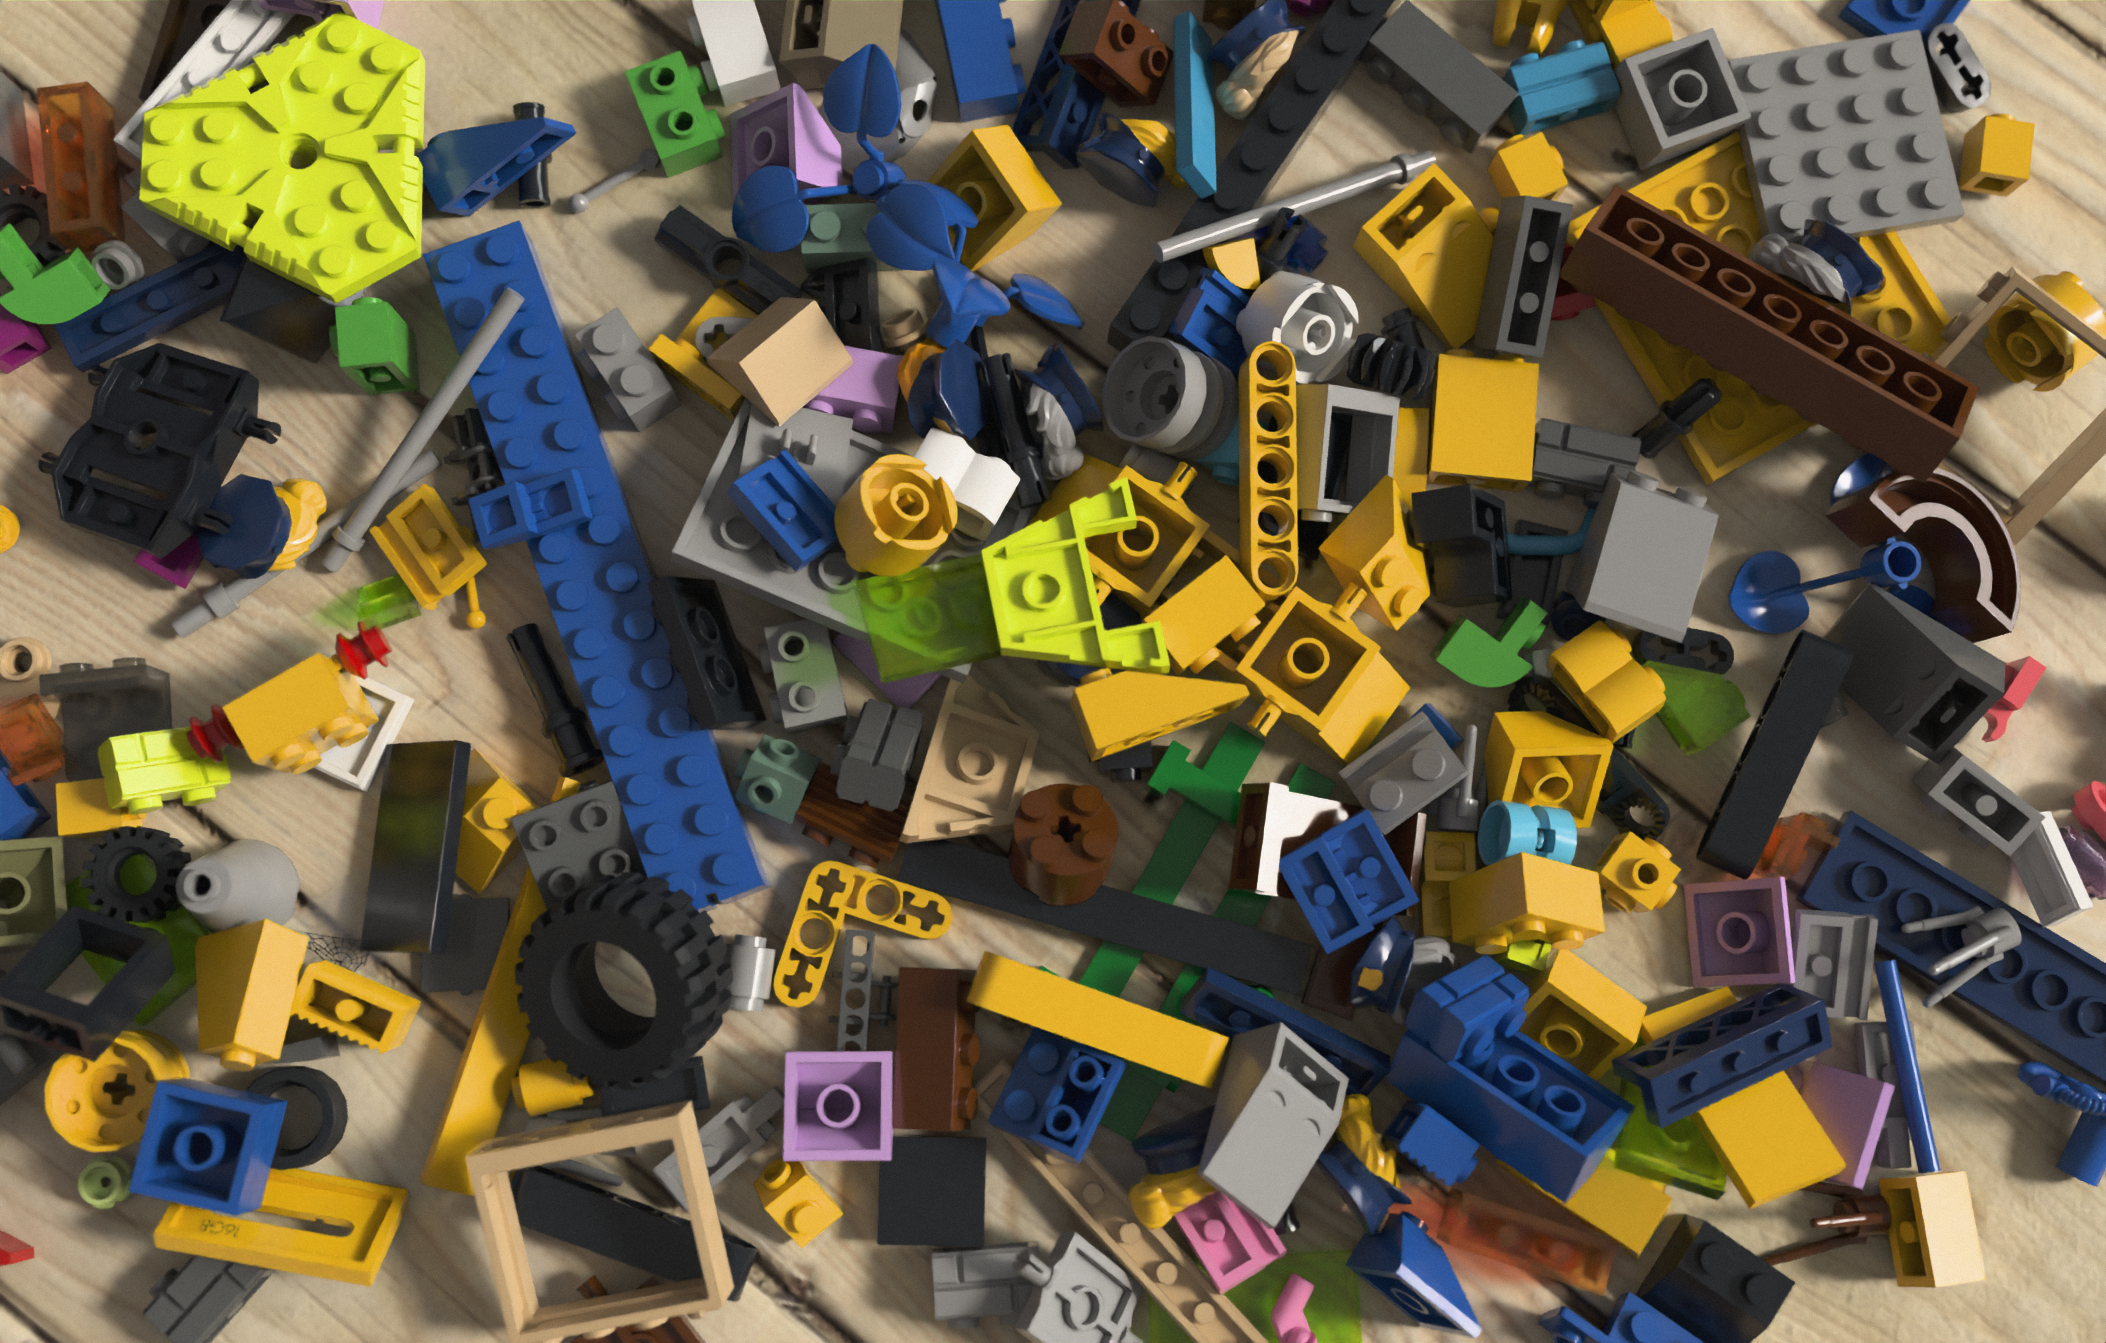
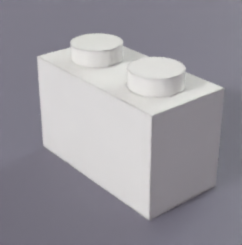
[687,0,781,106]

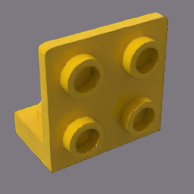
[649,288,758,422]

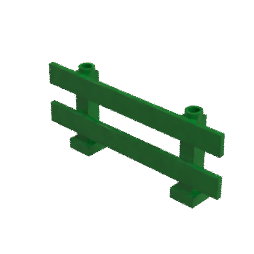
[1039,722,1336,1142]

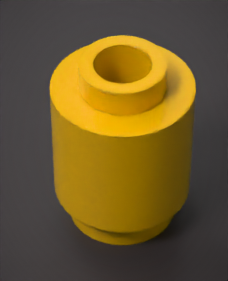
[512,1058,595,1117]

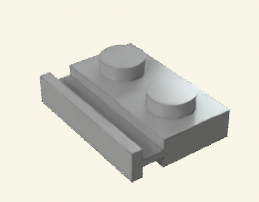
[1338,711,1469,835]
[1788,909,1878,1020]

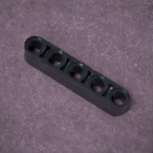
[1696,629,1853,880]
[508,1165,758,1302]

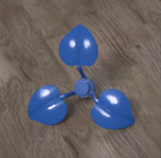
[732,44,955,271]
[896,179,1085,348]
[1727,453,1941,634]

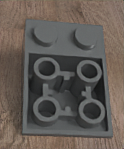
[1823,582,2005,764]

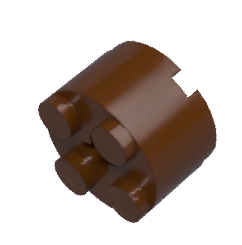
[1008,783,1118,906]

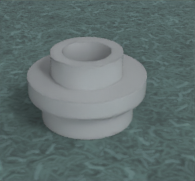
[91,240,144,290]

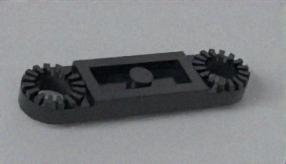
[1507,676,1670,840]

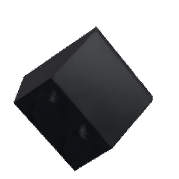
[1635,1214,1796,1343]

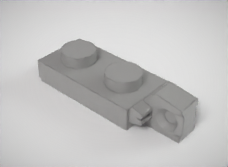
[1854,1021,1917,1169]
[651,1085,784,1212]

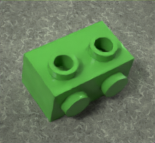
[625,50,726,178]
[329,297,420,395]

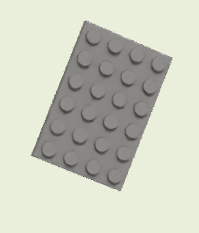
[670,397,1032,684]

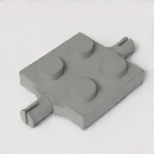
[1013,1230,1146,1343]

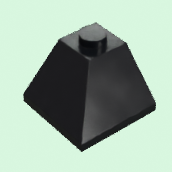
[220,254,366,363]

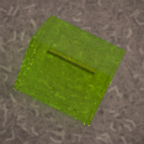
[356,574,421,630]

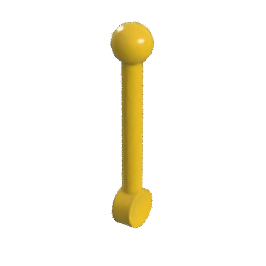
[461,526,486,629]

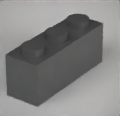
[1361,0,1519,154]
[1473,195,1573,358]

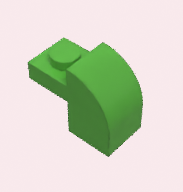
[0,223,110,324]
[1429,597,1548,688]

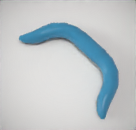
[1507,508,1597,556]

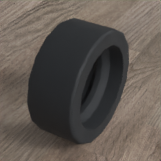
[246,1066,348,1170]

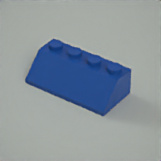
[1385,1030,1636,1204]

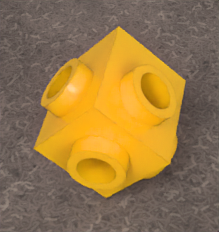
[1590,831,1681,914]

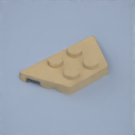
[899,675,1040,843]

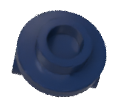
[1551,590,1606,641]

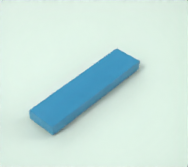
[1173,10,1217,198]

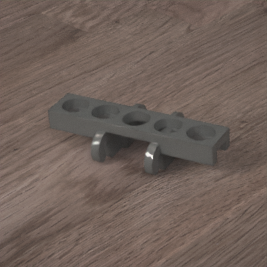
[444,408,501,542]
[828,929,899,1052]

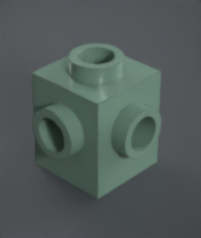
[733,734,821,824]

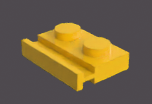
[369,484,487,611]

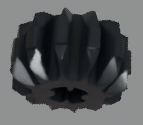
[1346,333,1436,400]

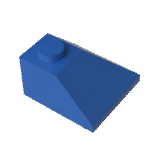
[1345,1211,1482,1339]

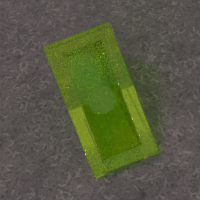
[1641,661,1751,756]

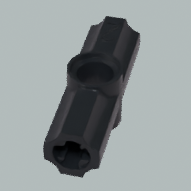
[654,205,803,315]

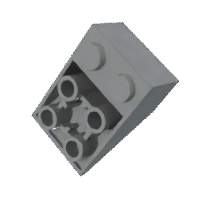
[1198,1022,1349,1229]

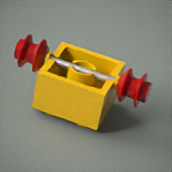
[186,621,392,775]

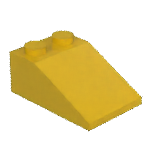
[1070,668,1249,762]

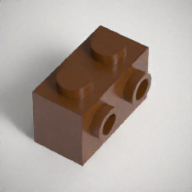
[1058,0,1174,107]

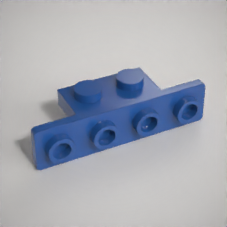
[1539,1291,1704,1343]

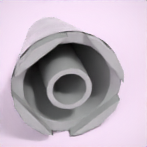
[176,839,300,933]

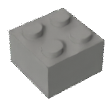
[1614,28,1751,170]

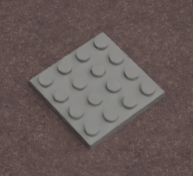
[1728,29,1965,244]

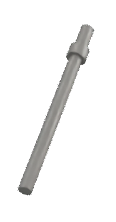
[171,448,442,638]

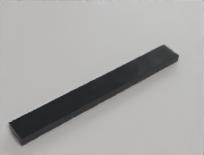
[897,839,1312,995]

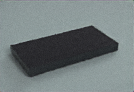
[360,740,471,954]

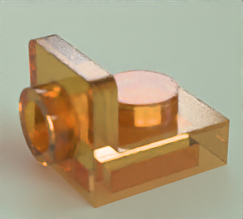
[0,693,69,786]
[1752,812,1840,880]

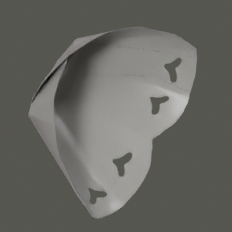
[819,27,938,170]

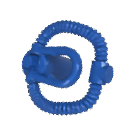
[2017,1062,2106,1187]

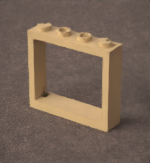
[1921,266,2106,545]
[466,1100,734,1343]

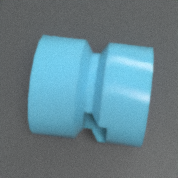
[1478,800,1577,866]

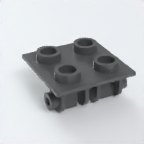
[510,780,647,910]

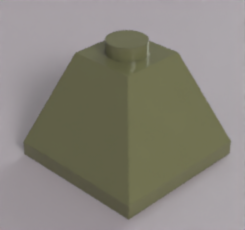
[0,836,67,954]

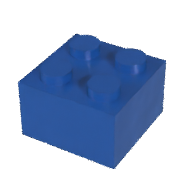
[128,1077,288,1216]

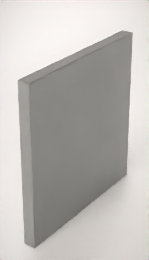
[738,403,853,506]

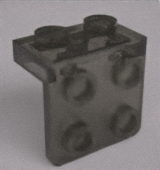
[39,657,172,782]

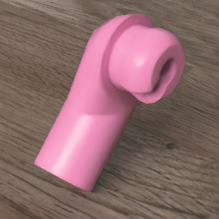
[1271,1272,1317,1343]

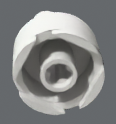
[1236,271,1359,384]

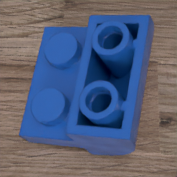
[987,1026,1126,1165]

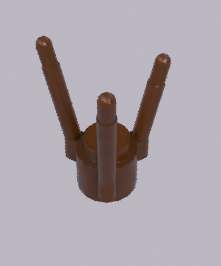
[1761,1181,1891,1266]

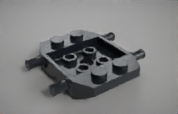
[38,343,281,559]

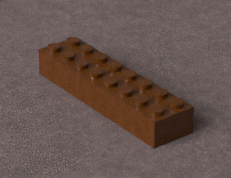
[1559,185,1979,483]

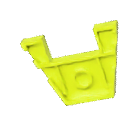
[981,477,1170,674]

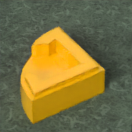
[1202,238,1261,289]

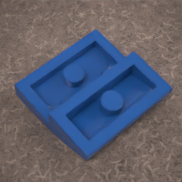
[1278,807,1419,954]

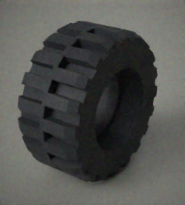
[515,872,733,1090]

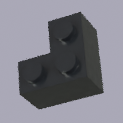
[1407,484,1512,608]

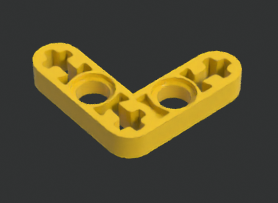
[773,860,953,1007]

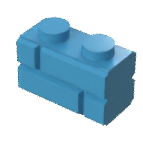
[1503,40,1621,135]

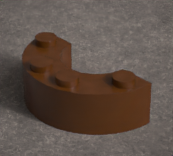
[1825,468,2021,643]

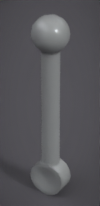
[568,149,660,213]

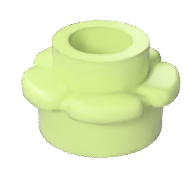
[78,1155,132,1209]

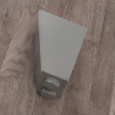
[1566,470,1719,643]

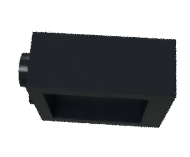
[0,905,175,1062]

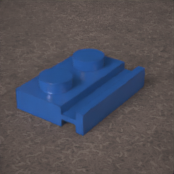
[1169,267,1250,381]
[726,449,839,572]

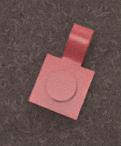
[1982,656,2047,743]

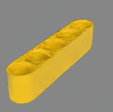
[1238,341,1298,602]
[966,950,1229,1089]

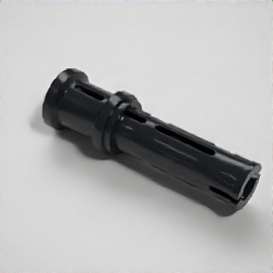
[506,623,604,777]

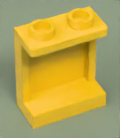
[1426,349,1539,492]

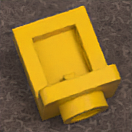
[753,1158,843,1249]

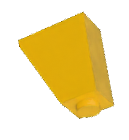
[195,919,309,1071]

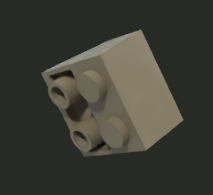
[779,0,903,89]

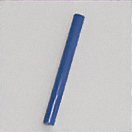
[1874,960,1941,1173]

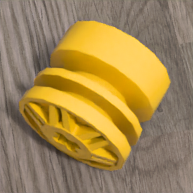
[45,1029,190,1152]

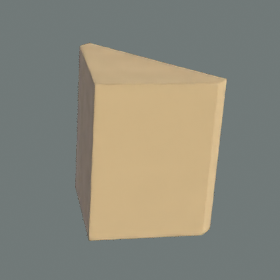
[707,297,853,427]

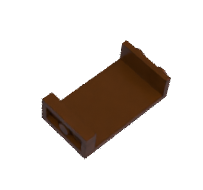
[1229,783,1427,917]

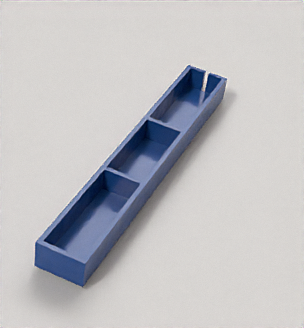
[423,220,770,913]

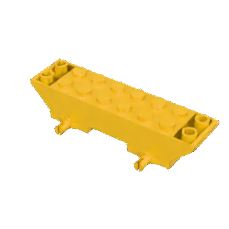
[1026,453,1410,767]

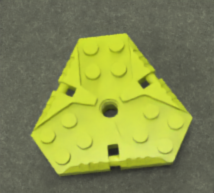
[139,11,425,304]

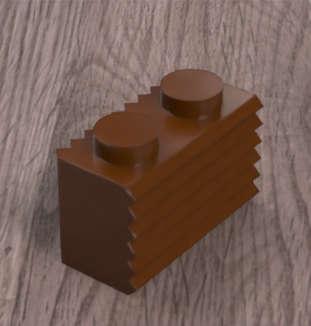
[794,762,910,869]

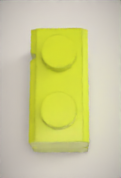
[97,726,231,815]

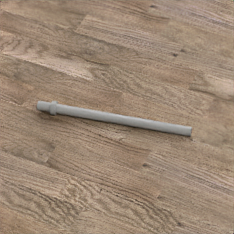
[1152,150,1436,263]
[320,287,525,572]

